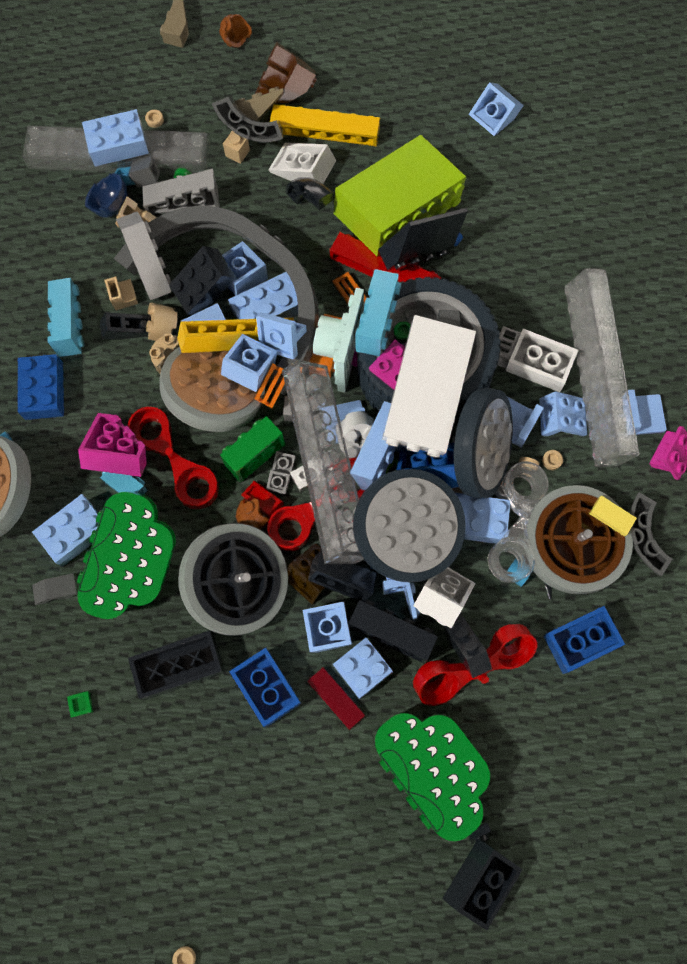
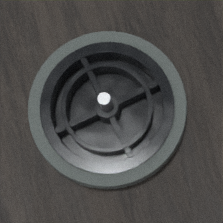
[178,524,288,635]

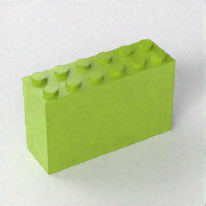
[334,135,466,257]

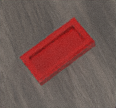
[241,480,284,518]

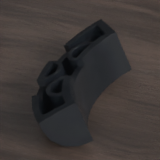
[286,177,335,211]

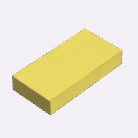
[589,496,637,536]

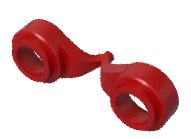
[128,407,219,509]
[267,458,365,551]
[413,624,537,706]

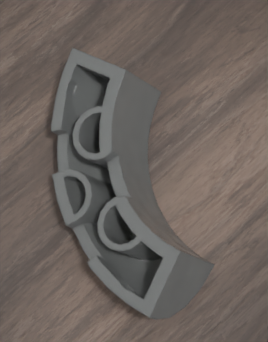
[212,96,284,142]
[630,492,672,577]

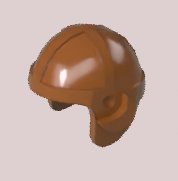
[219,14,252,48]
[236,499,269,530]

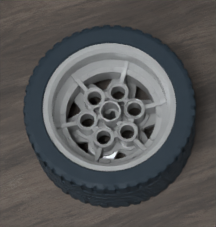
[357,277,501,426]

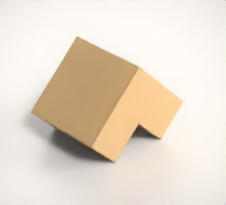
[105,277,138,310]

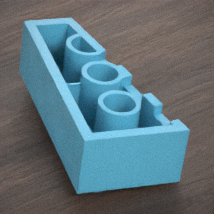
[355,269,402,356]
[48,278,84,357]

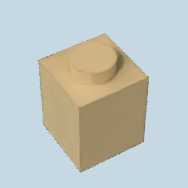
[223,131,250,164]

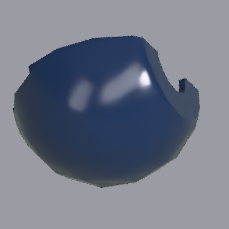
[85,173,128,217]

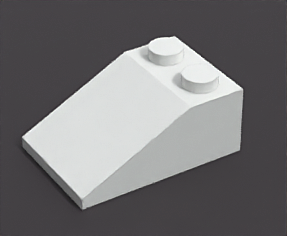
[269,143,336,183]

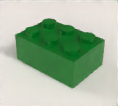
[220,416,285,483]

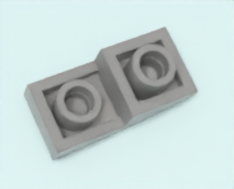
[266,451,296,494]

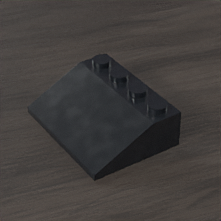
[378,208,468,271]

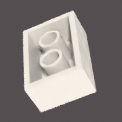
[506,329,578,392]
[413,568,475,628]

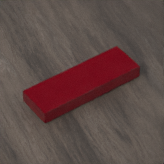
[307,667,365,730]

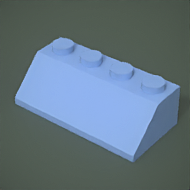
[350,401,400,490]

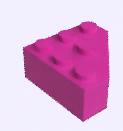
[78,413,147,477]

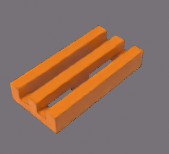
[333,272,367,304]
[254,363,290,408]

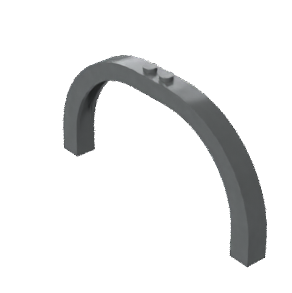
[114,206,319,396]

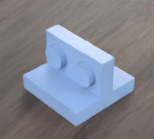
[256,312,307,359]

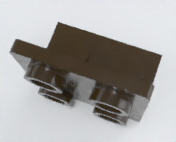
[287,544,326,604]

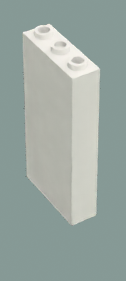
[382,315,476,457]

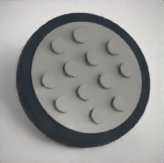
[452,388,513,498]
[353,469,466,582]

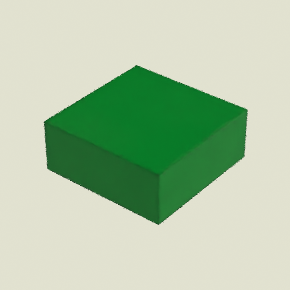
[67,691,93,718]

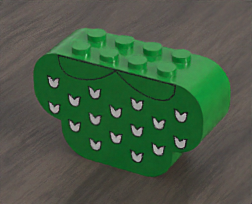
[77,492,176,619]
[375,713,490,841]

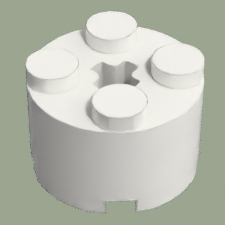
[337,411,375,458]

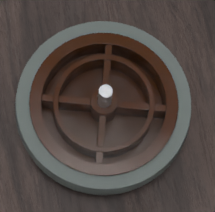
[522,485,633,594]

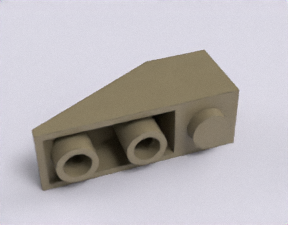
[160,0,189,48]
[234,87,285,121]

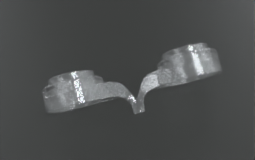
[488,461,549,583]

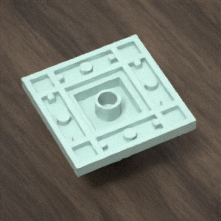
[313,288,364,393]

